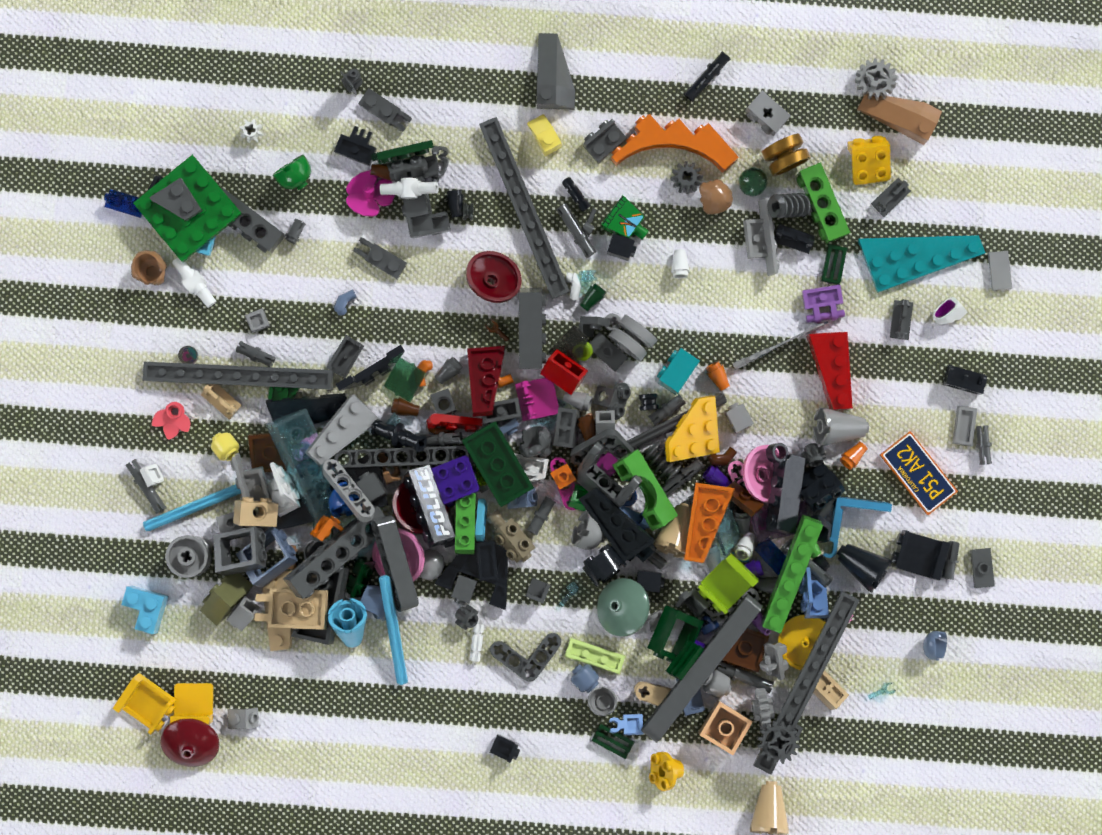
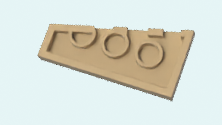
[262,570,293,651]

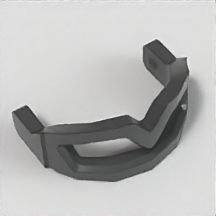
[432,146,449,182]

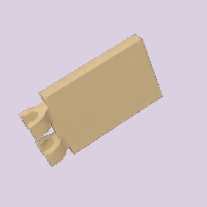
[254,588,328,630]

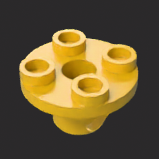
[649,751,684,791]

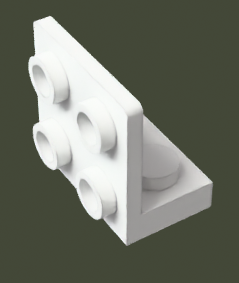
[267,462,300,517]

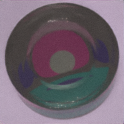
[178,346,198,364]

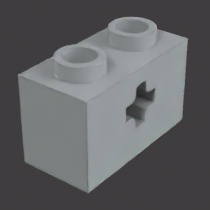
[745,90,791,136]

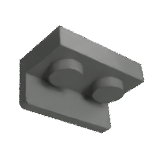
[583,119,627,163]

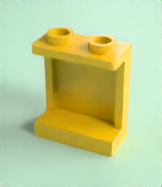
[112,673,177,735]

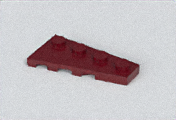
[467,346,505,417]

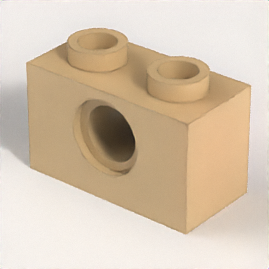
[233,497,278,527]

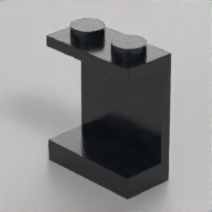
[891,530,951,580]

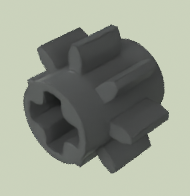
[801,443,826,467]
[455,604,478,630]

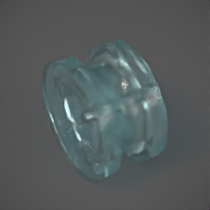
[579,270,597,282]

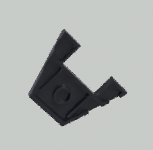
[335,345,405,391]
[435,537,508,610]

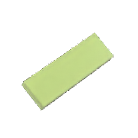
[565,638,625,674]

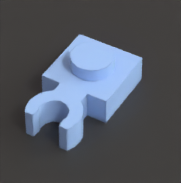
[609,714,644,735]

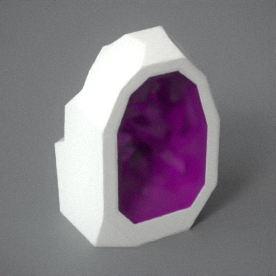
[933,297,968,325]

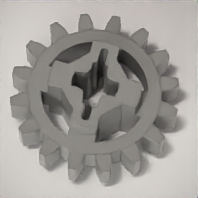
[855,58,897,100]
[751,688,775,730]

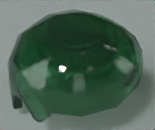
[739,167,768,197]

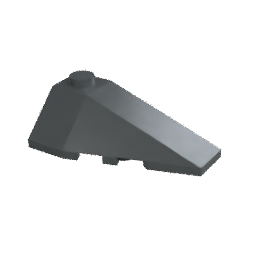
[537,33,575,110]

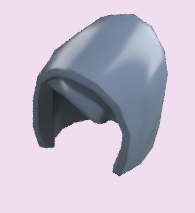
[360,585,386,621]

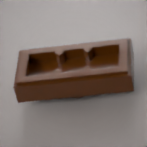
[727,481,764,517]

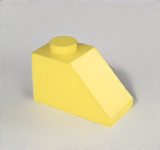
[527,114,562,156]

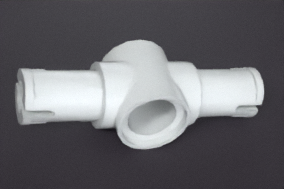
[380,178,439,199]
[172,257,217,308]

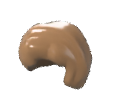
[699,179,733,214]
[131,250,167,285]

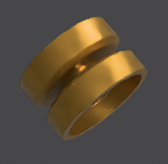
[761,133,811,176]

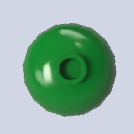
[273,154,311,190]

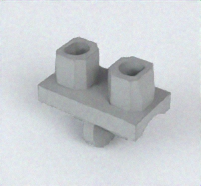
[760,642,789,681]

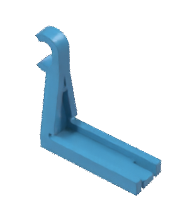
[822,497,892,558]

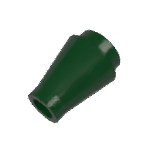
[579,283,607,312]

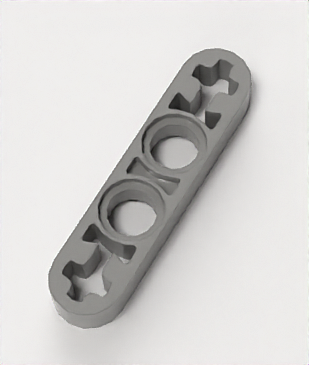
[322,459,375,522]

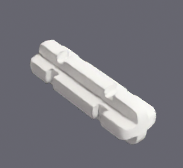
[470,623,484,662]

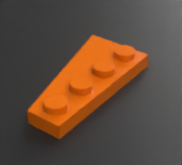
[684,483,735,563]

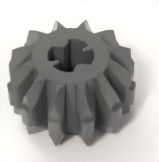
[670,161,703,194]

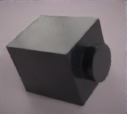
[607,234,637,261]
[636,570,665,592]

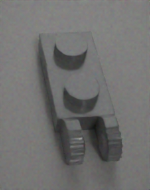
[358,88,412,132]
[353,237,407,280]

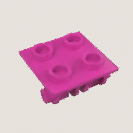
[515,378,559,421]

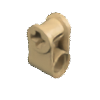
[634,681,671,706]

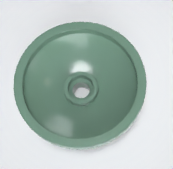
[597,578,650,637]

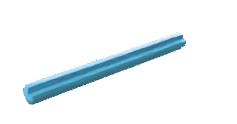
[143,484,241,531]
[379,575,408,685]

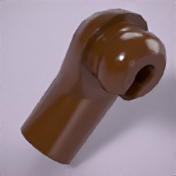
[709,447,737,467]

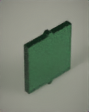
[384,357,426,402]

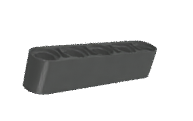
[371,515,419,612]

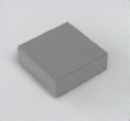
[245,308,270,333]

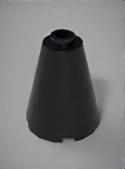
[837,544,893,593]

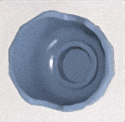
[923,631,947,661]

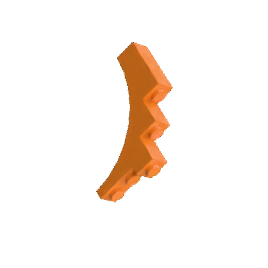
[611,114,739,173]

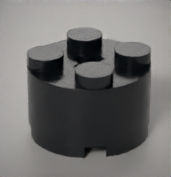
[582,544,627,587]

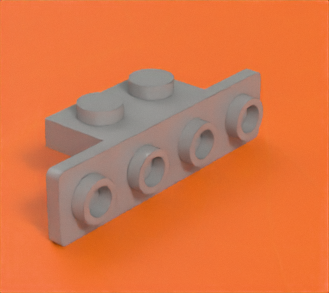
[743,198,780,276]
[230,453,271,527]

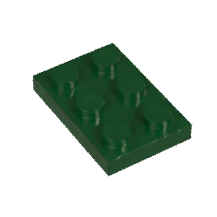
[371,140,434,164]

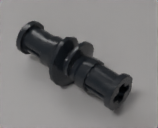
[371,419,427,452]

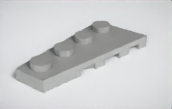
[305,394,379,465]

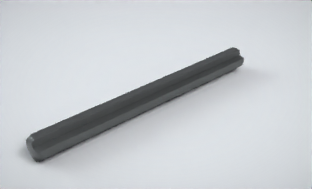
[624,394,727,451]

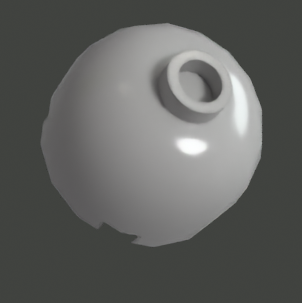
[571,510,606,550]

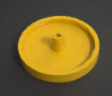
[778,614,825,670]

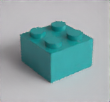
[656,348,700,395]

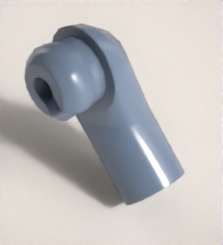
[334,289,357,316]

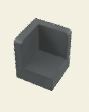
[526,578,551,603]

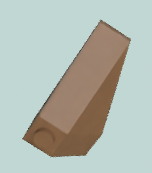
[857,94,942,145]

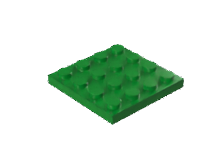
[133,154,242,263]

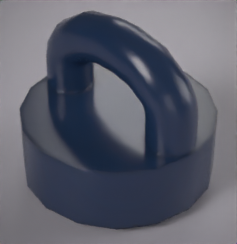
[700,615,720,635]

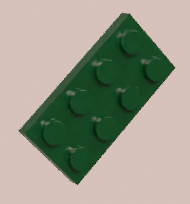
[462,421,534,507]

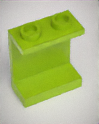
[698,552,759,614]

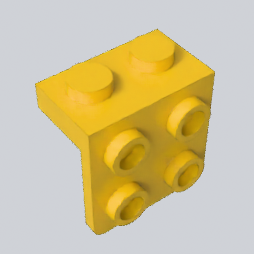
[847,136,891,185]
[170,683,214,724]

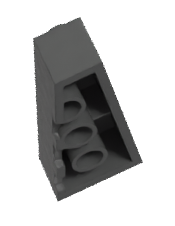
[291,564,350,645]

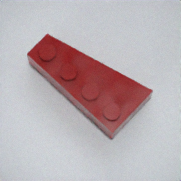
[806,332,853,411]

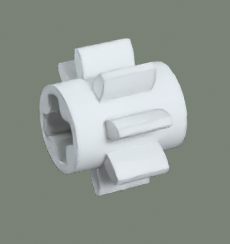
[239,119,264,143]

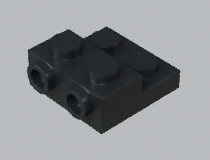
[801,462,845,513]

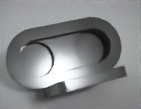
[593,382,631,420]

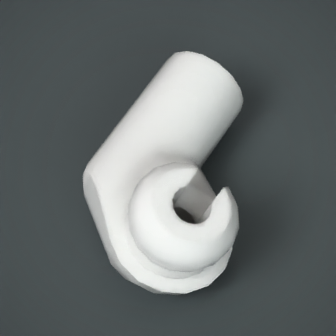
[566,272,581,300]

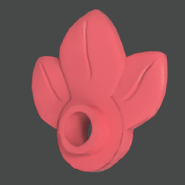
[152,402,191,440]

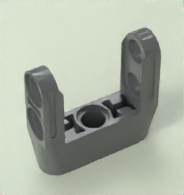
[576,442,643,508]

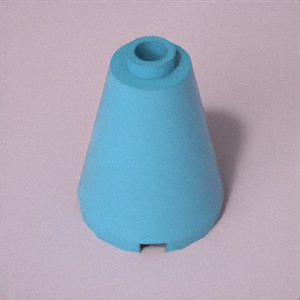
[328,598,367,648]

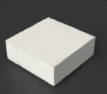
[140,464,164,487]

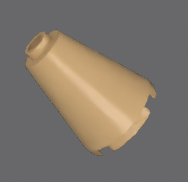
[653,503,692,559]
[750,781,789,835]

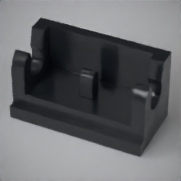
[942,365,987,395]

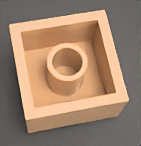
[698,699,753,755]

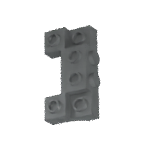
[402,155,451,238]

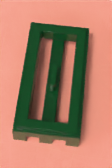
[820,244,848,285]
[666,640,704,680]
[591,723,635,759]

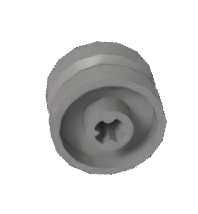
[608,315,657,362]
[165,535,213,578]

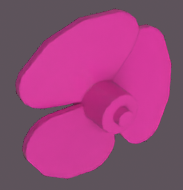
[346,170,395,217]

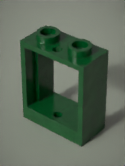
[647,605,704,663]

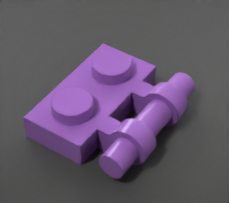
[802,285,845,324]

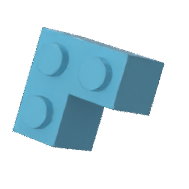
[121,586,169,634]

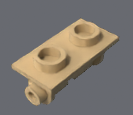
[201,384,242,420]

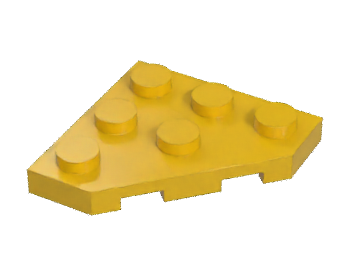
[665,395,720,462]

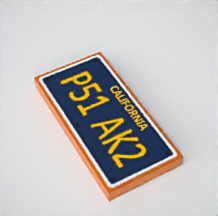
[880,431,958,515]

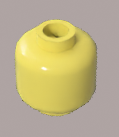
[210,433,239,461]

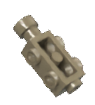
[486,509,536,563]

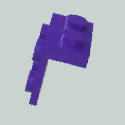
[431,456,479,507]

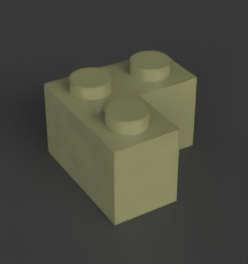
[200,573,254,626]

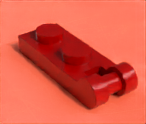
[426,413,483,432]

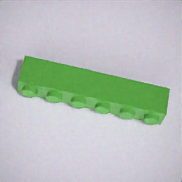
[761,515,823,634]

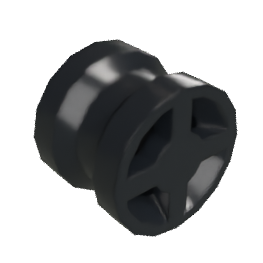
[638,393,659,411]

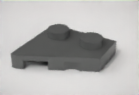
[149,178,202,221]

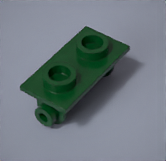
[346,557,375,598]

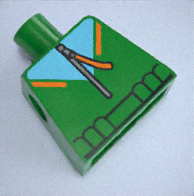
[601,195,649,240]

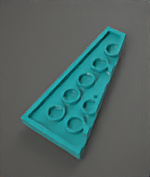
[858,235,985,293]

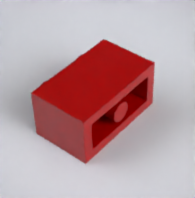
[540,349,588,395]

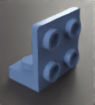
[799,567,829,619]

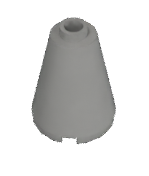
[813,408,869,446]

